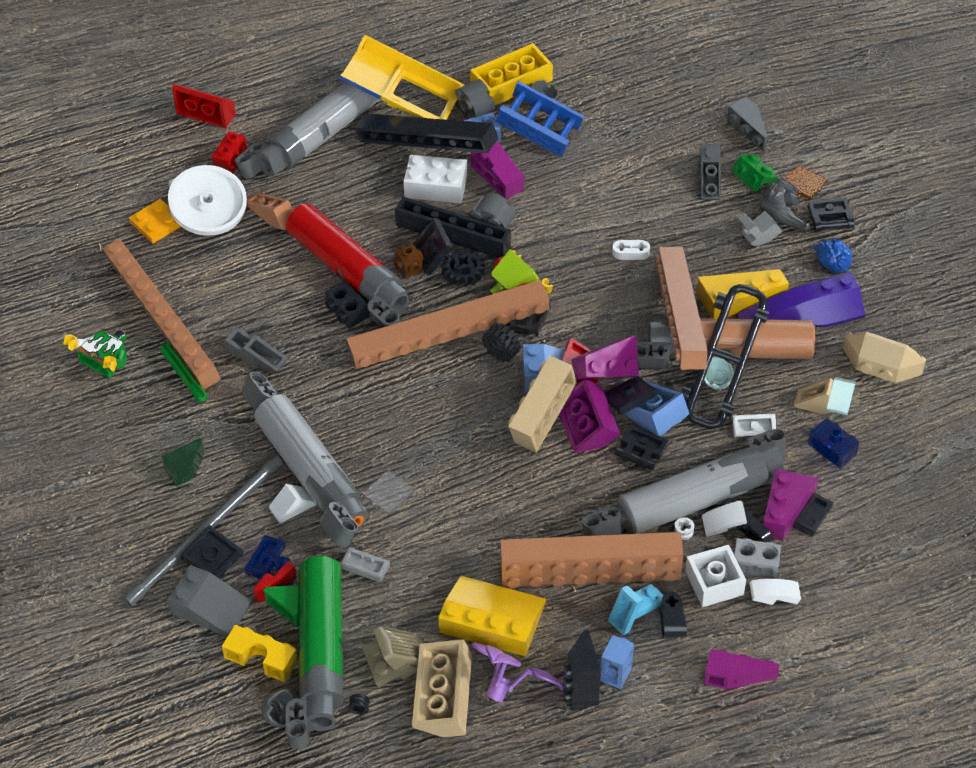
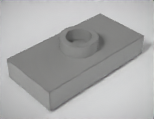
[340,547,390,583]

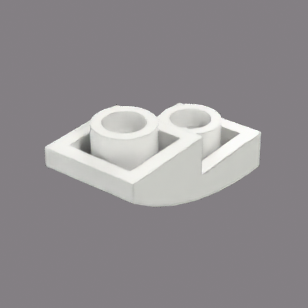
[702,500,747,537]
[750,579,801,605]

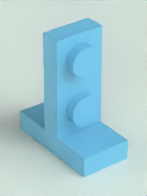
[608,584,663,635]

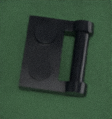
[807,197,855,233]

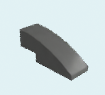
[222,327,288,373]

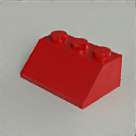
[172,84,236,128]

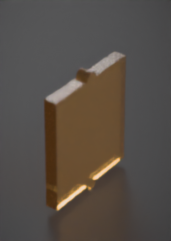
[785,165,828,200]

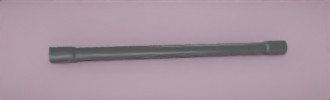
[122,455,283,608]

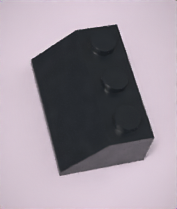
[563,629,601,711]

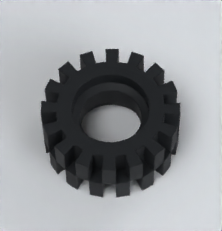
[482,323,521,362]

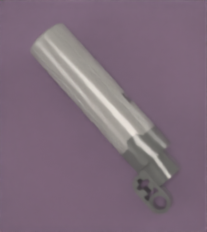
[235,82,380,179]

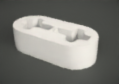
[612,240,650,260]

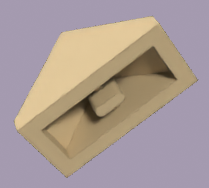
[794,378,833,414]

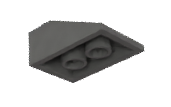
[168,565,252,637]

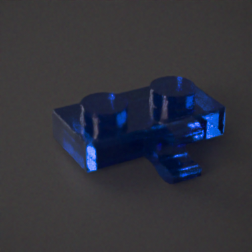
[244,535,290,579]

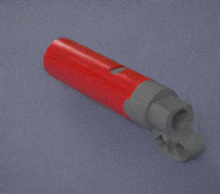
[286,203,410,328]

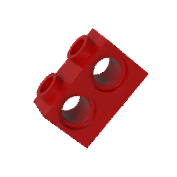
[211,131,247,174]

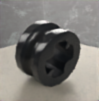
[348,694,370,715]

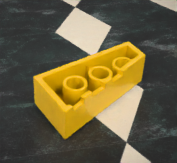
[696,269,789,319]

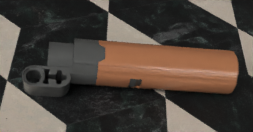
[637,318,815,368]

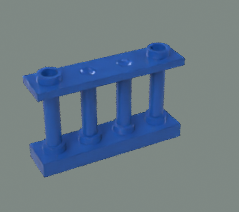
[495,81,584,157]

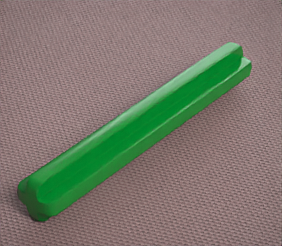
[161,343,208,403]

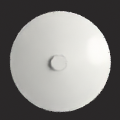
[168,165,247,236]

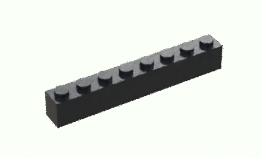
[355,113,498,153]

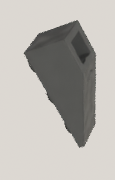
[727,97,767,151]
[699,144,721,200]

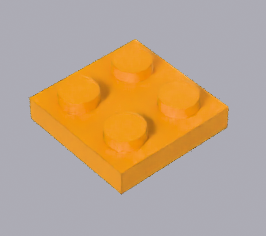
[129,199,181,244]

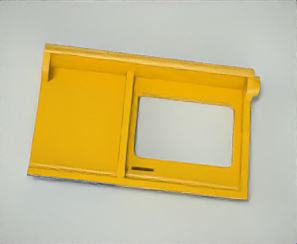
[339,35,464,120]

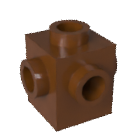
[394,243,424,279]

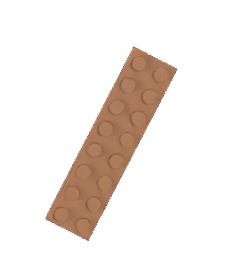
[501,532,683,588]

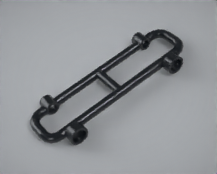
[681,284,769,429]

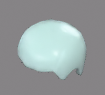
[704,356,734,390]

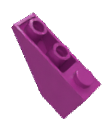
[704,649,780,689]

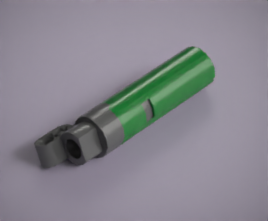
[286,556,344,750]

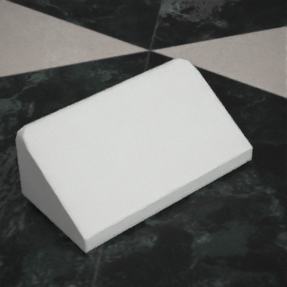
[731,414,776,437]

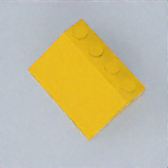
[438,576,546,657]

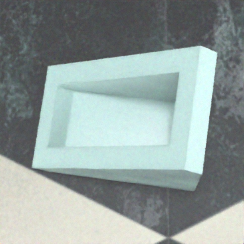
[827,377,856,415]

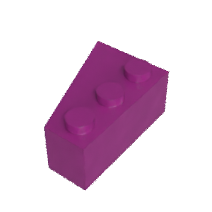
[471,141,525,199]
[571,335,639,380]

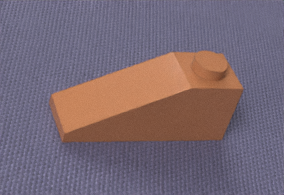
[246,192,293,230]

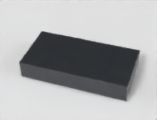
[793,493,834,537]

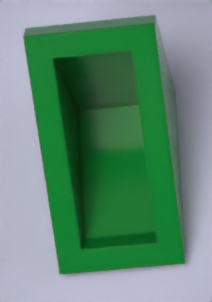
[263,585,299,627]

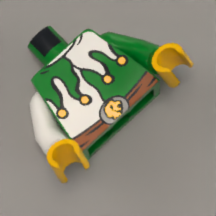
[63,330,127,378]

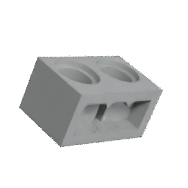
[734,538,781,579]

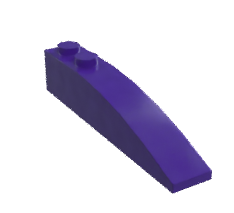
[736,273,865,327]

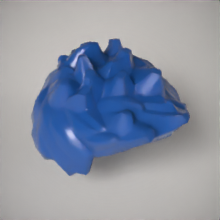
[814,239,852,274]

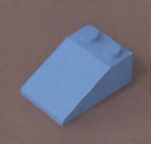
[523,344,579,392]
[624,380,689,436]

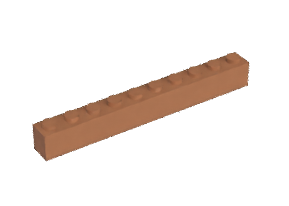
[102,238,221,390]
[655,247,707,370]
[347,280,549,369]

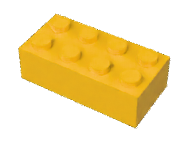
[470,43,553,105]

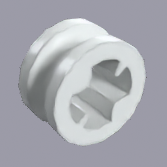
[674,517,694,540]

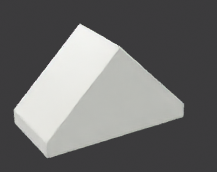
[269,484,316,524]

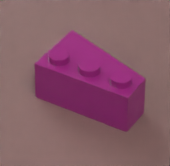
[763,469,819,541]

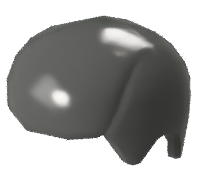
[532,80,559,101]
[262,689,296,727]

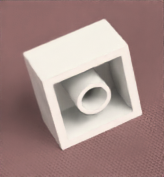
[685,545,746,607]

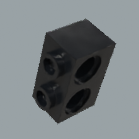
[325,281,369,329]

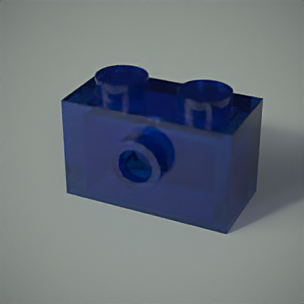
[808,418,860,469]

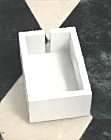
[404,154,467,204]

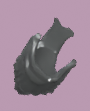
[758,178,811,231]

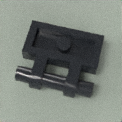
[614,425,669,471]

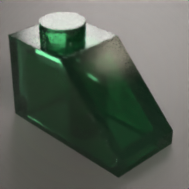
[161,438,204,486]

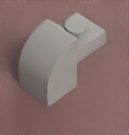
[739,211,782,246]

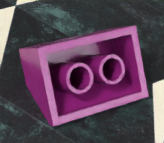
[560,379,620,453]

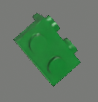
[731,154,779,192]

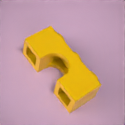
[222,625,298,682]

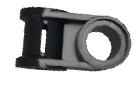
[660,592,687,638]

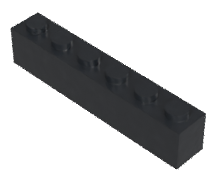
[395,197,511,258]

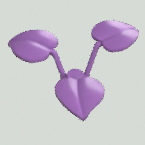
[471,642,565,702]

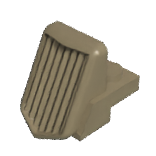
[362,626,424,687]

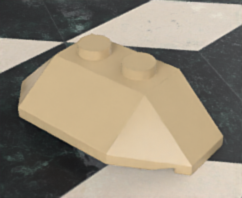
[843,332,926,383]

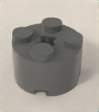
[455,79,496,119]
[470,193,516,228]

